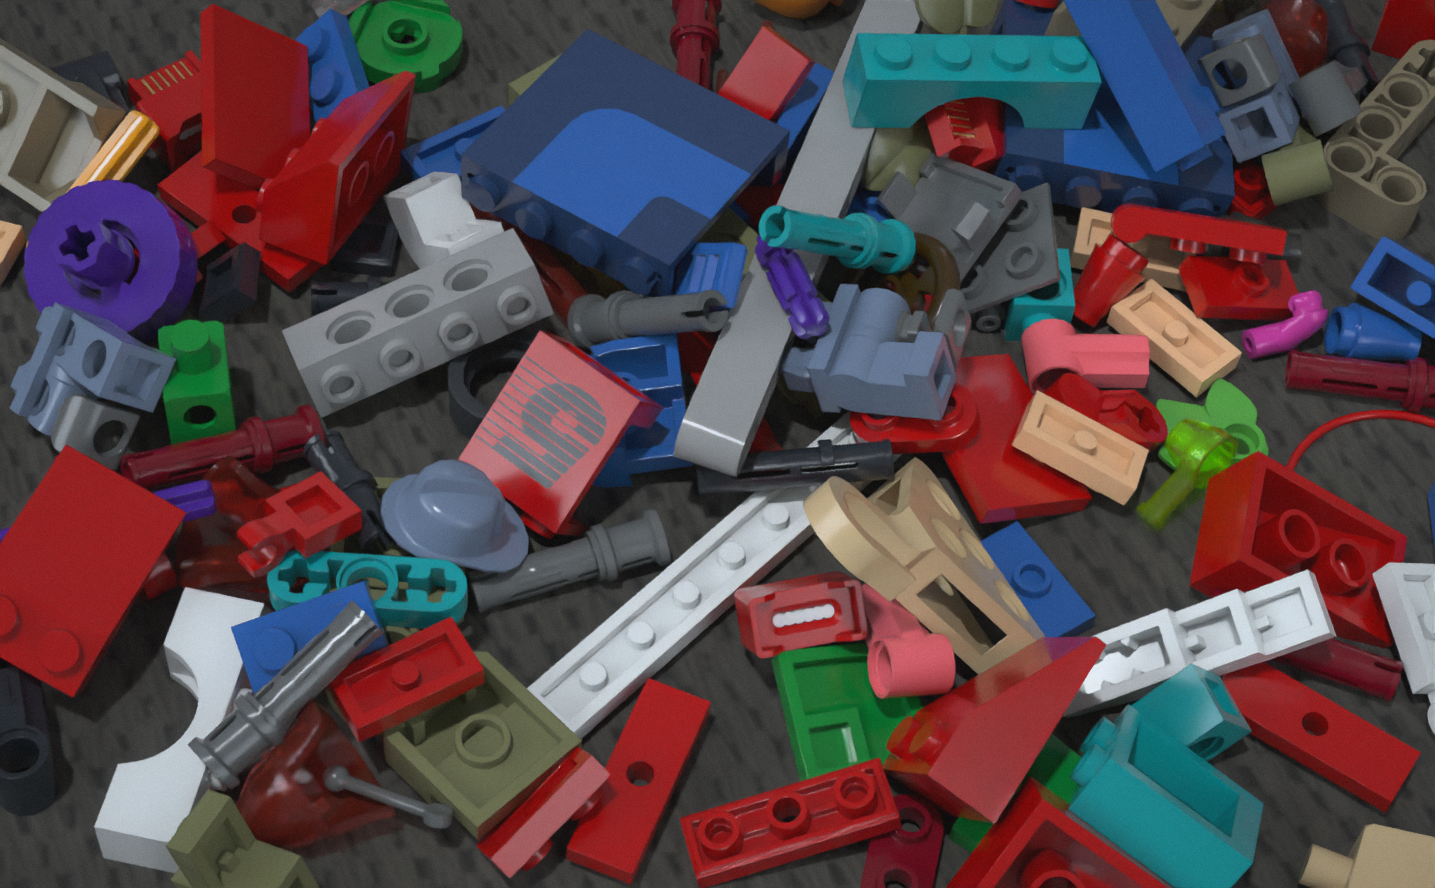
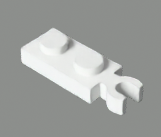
[1372,562,1435,734]

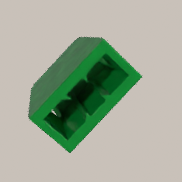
[158,320,237,445]

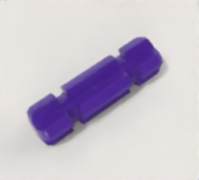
[755,234,830,340]

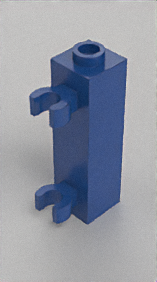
[1063,0,1226,172]

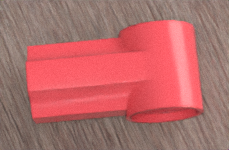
[1021,319,1150,396]
[861,583,955,699]

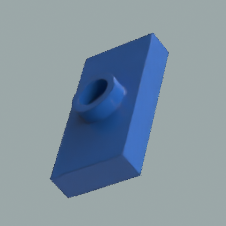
[980,521,1096,637]

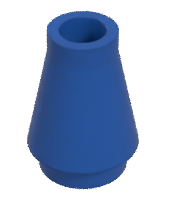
[1324,303,1422,362]

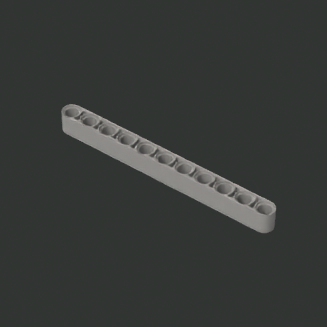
[674,0,924,477]

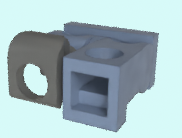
[1197,8,1302,163]
[781,284,971,420]
[9,302,176,470]

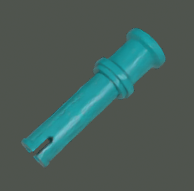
[759,205,916,275]

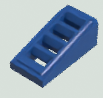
[672,243,748,312]

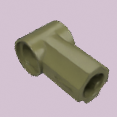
[1262,123,1334,206]

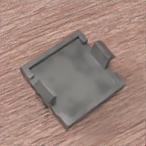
[875,153,1023,282]

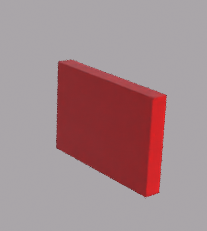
[200,4,310,190]
[941,353,1092,524]

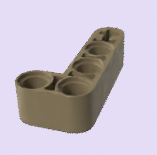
[1313,40,1435,240]

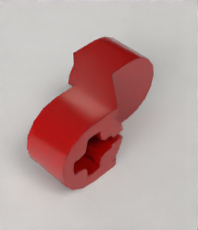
[1042,373,1168,455]

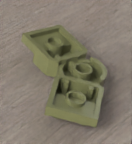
[325,477,582,840]

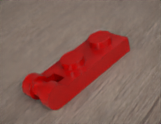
[1110,204,1287,264]

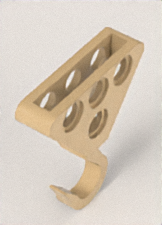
[803,457,1045,675]

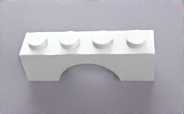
[94,587,266,873]

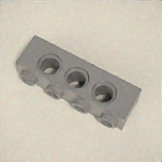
[282,228,554,418]

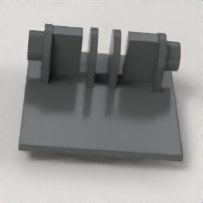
[960,183,1060,332]

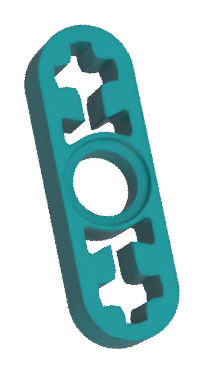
[267,550,468,629]

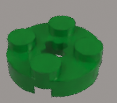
[349,0,463,93]

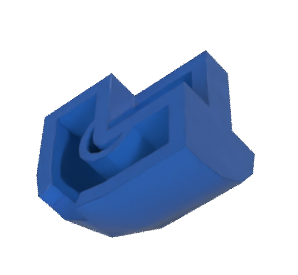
[590,333,693,487]

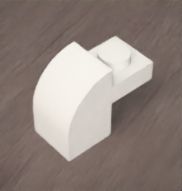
[383,171,504,269]

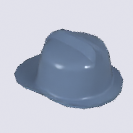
[380,459,529,573]

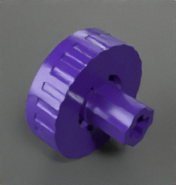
[24,179,198,344]

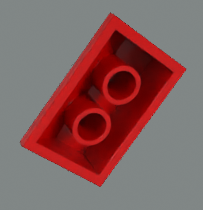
[256,71,416,265]

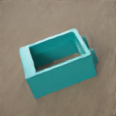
[1068,704,1264,888]

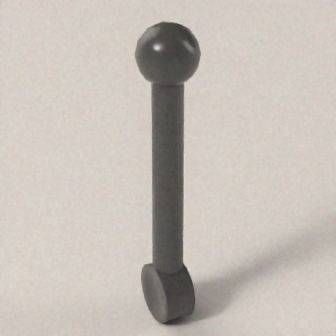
[322,764,453,829]

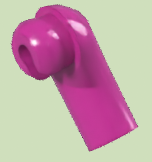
[1242,290,1328,359]

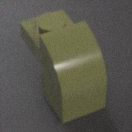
[166,789,319,888]

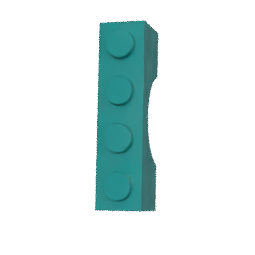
[842,33,1102,129]

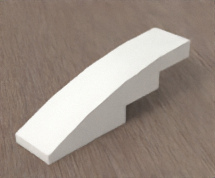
[1063,569,1336,718]

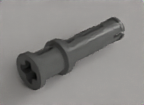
[567,289,729,350]
[466,508,671,613]
[188,600,383,790]

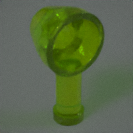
[1135,418,1238,530]

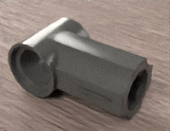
[1288,60,1366,137]

